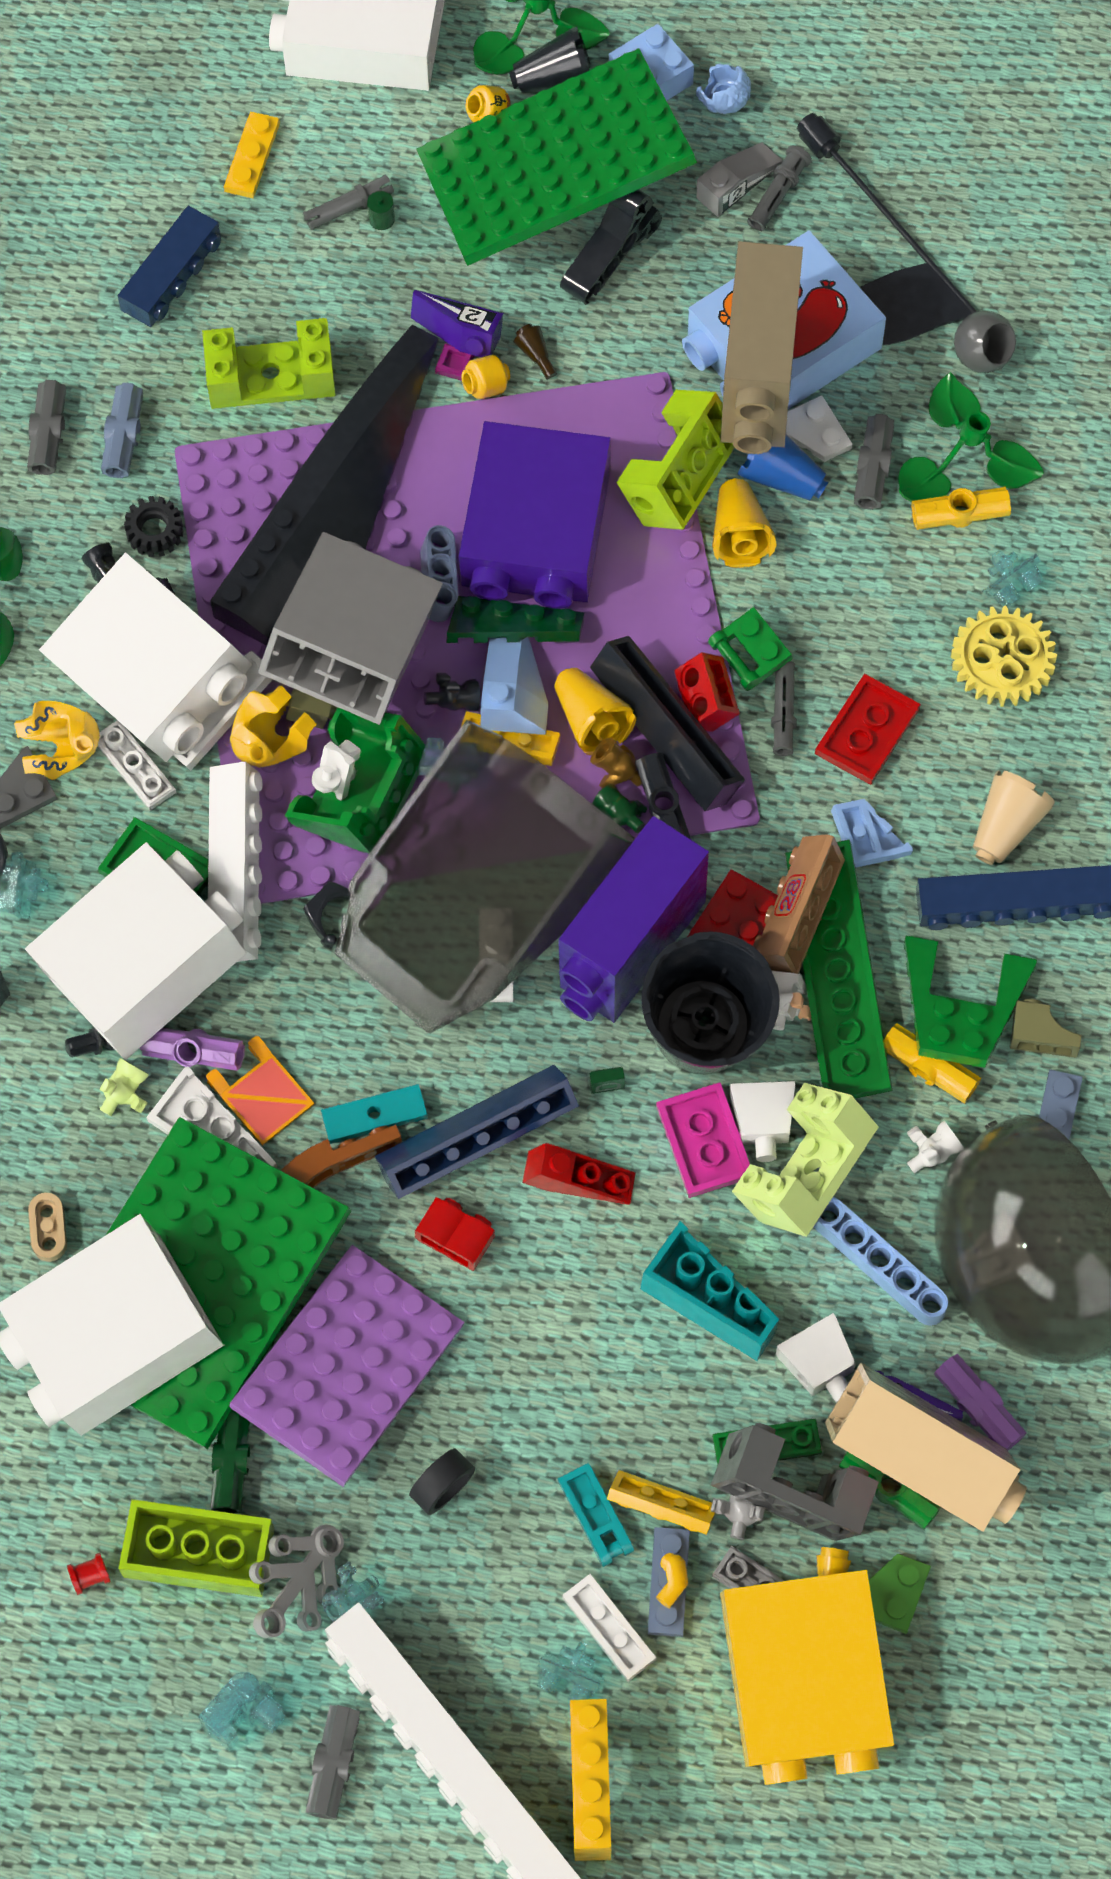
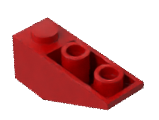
[522,1143,636,1205]

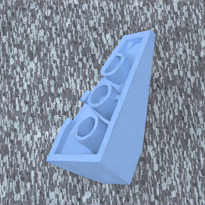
[481,637,548,735]

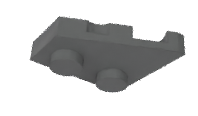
[0,746,57,829]

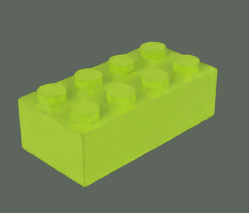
[118,1499,275,1598]

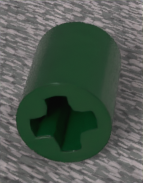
[367,191,395,230]

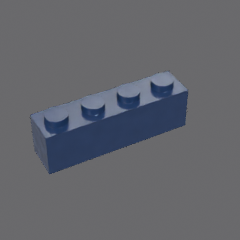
[117,205,221,327]

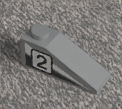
[696,142,783,217]

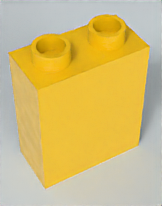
[720,1570,894,1785]

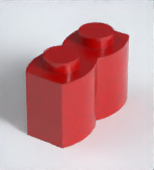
[415,1197,495,1271]

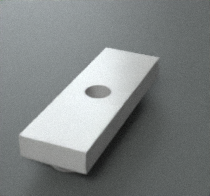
[98,720,176,811]

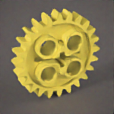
[951,606,1057,707]

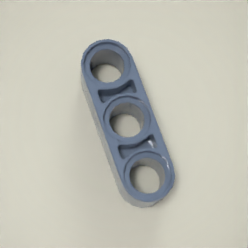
[420,525,458,622]

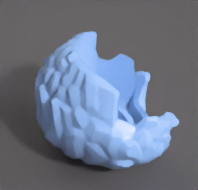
[696,63,751,114]

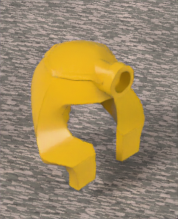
[230,686,317,768]

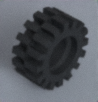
[124,496,183,557]

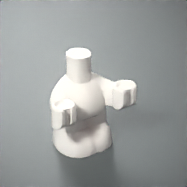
[907,1121,964,1174]

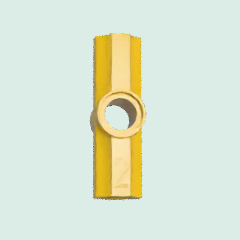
[911,487,1011,530]
[884,1023,981,1104]

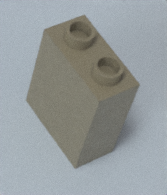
[721,241,803,454]

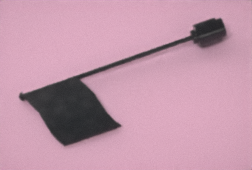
[797,113,979,345]

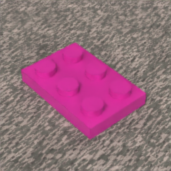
[656,1082,750,1198]

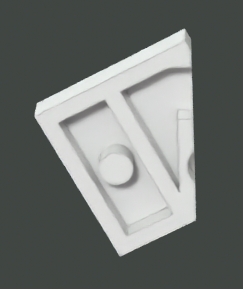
[786,396,853,462]

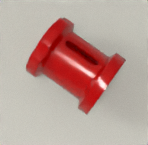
[67,1553,111,1595]

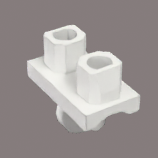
[312,740,361,801]

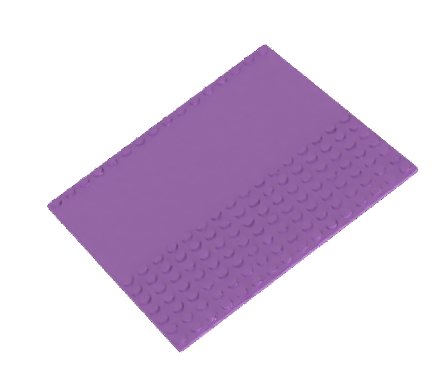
[175,372,760,904]

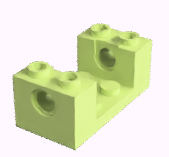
[732,1083,879,1237]

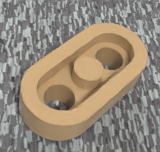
[28,1193,67,1262]

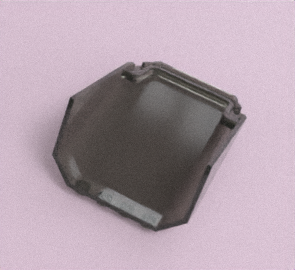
[335,720,635,1034]

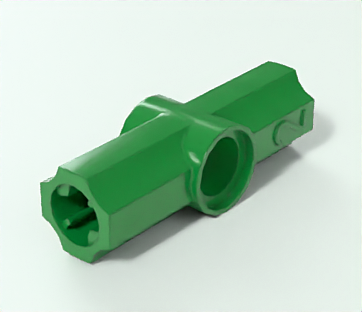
[839,1452,942,1530]

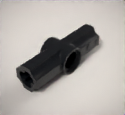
[635,753,691,839]

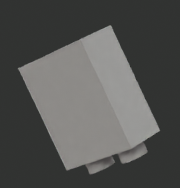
[258,532,443,725]

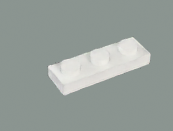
[562,1574,656,1682]

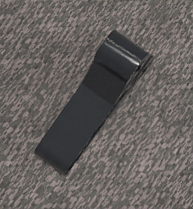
[560,189,662,305]

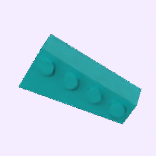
[640,1221,779,1361]

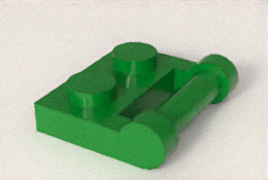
[708,607,793,691]

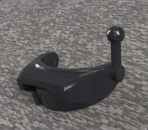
[303,881,371,949]

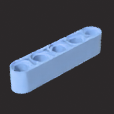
[814,1197,948,1326]

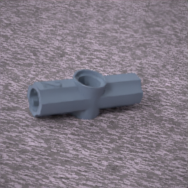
[101,383,143,478]

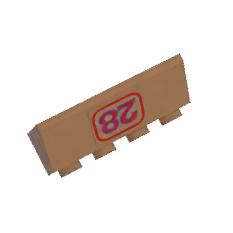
[753,835,845,974]

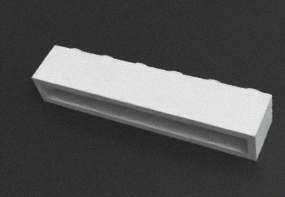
[208,762,263,962]

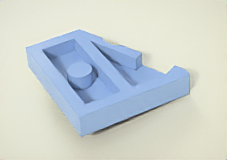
[831,799,913,868]

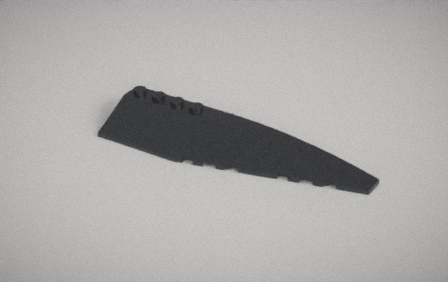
[210,324,439,646]

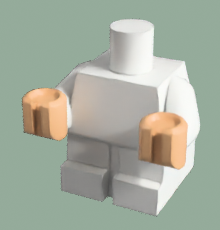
[772,971,811,1030]

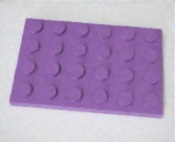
[230,1245,464,1487]

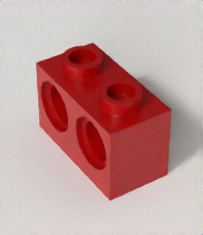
[674,652,740,732]

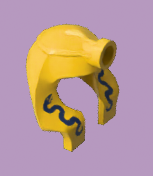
[14,701,100,780]

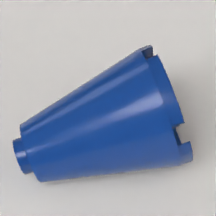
[737,434,829,501]

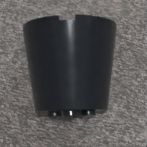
[641,932,780,1075]

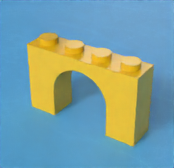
[570,1699,611,1861]

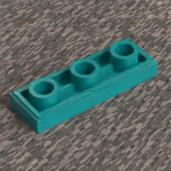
[321,1084,428,1144]

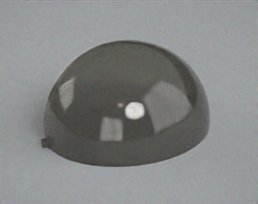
[934,1115,1111,1364]

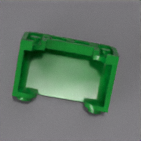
[285,707,426,855]

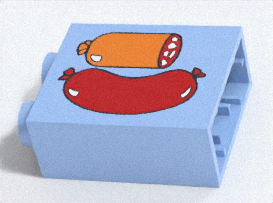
[682,230,886,410]

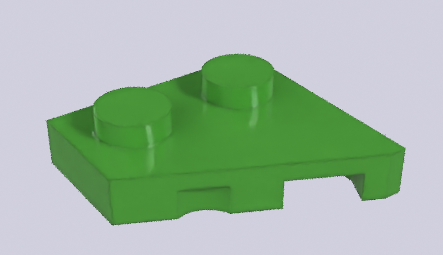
[869,1554,931,1634]

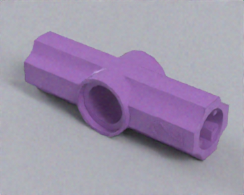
[140,1028,245,1071]
[934,1354,1027,1451]

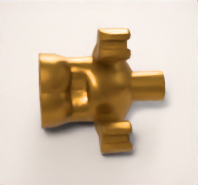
[590,738,642,788]

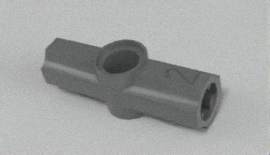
[27,380,66,475]
[854,414,894,510]
[306,1705,360,1820]

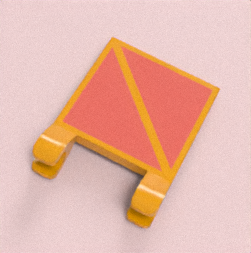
[206,1036,315,1146]

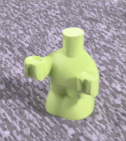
[100,1058,149,1116]

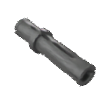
[303,174,394,230]
[771,661,797,756]

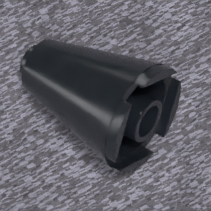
[509,26,591,93]

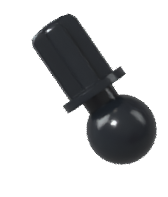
[65,1028,115,1058]

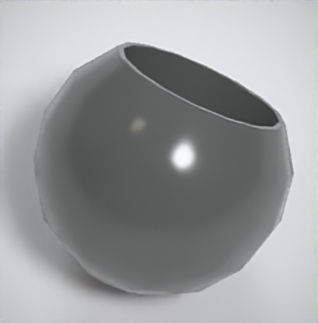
[954,311,1016,373]

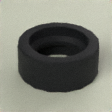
[409,1448,475,1515]

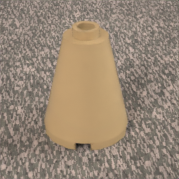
[973,770,1055,865]

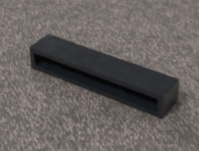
[590,636,745,812]

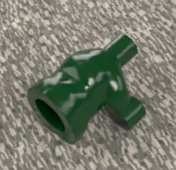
[592,784,647,842]

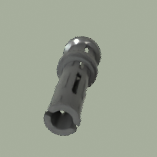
[747,145,812,232]

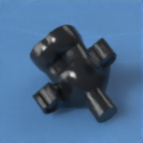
[81,542,116,583]
[423,673,480,712]

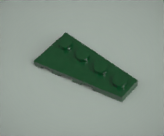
[446,596,585,643]

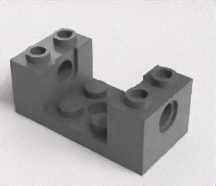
[710,1423,879,1541]

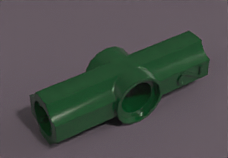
[211,1409,250,1514]

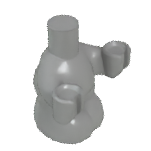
[711,1495,765,1540]

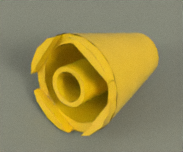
[712,478,777,568]
[554,668,636,755]

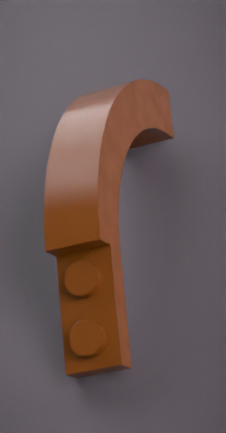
[281,1125,402,1188]

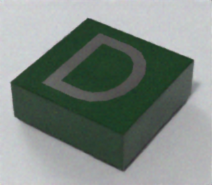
[589,1067,625,1094]

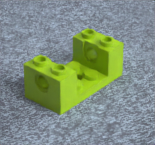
[202,318,336,409]
[616,389,735,530]

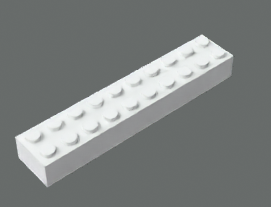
[325,1602,581,1879]

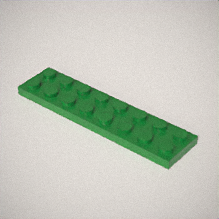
[785,839,893,1099]

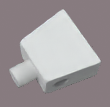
[730,1081,795,1162]
[776,1313,855,1403]

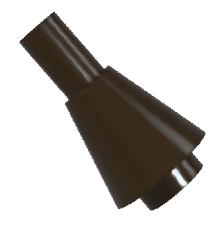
[513,324,557,380]

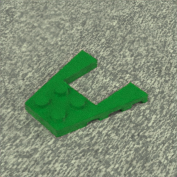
[904,935,1037,1068]

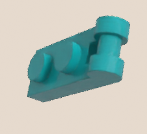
[557,1463,634,1567]

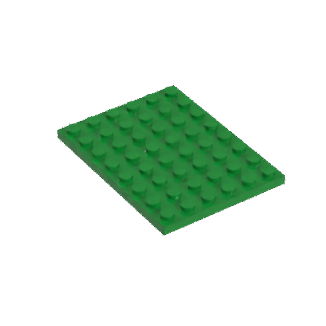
[416,48,697,266]
[105,1117,352,1450]

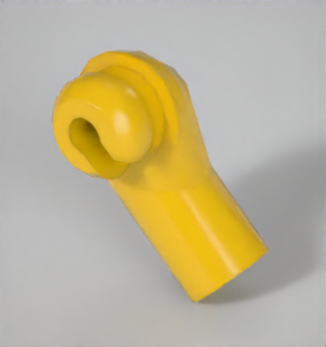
[656,1553,688,1609]

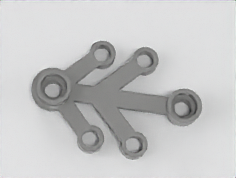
[249,1524,344,1638]

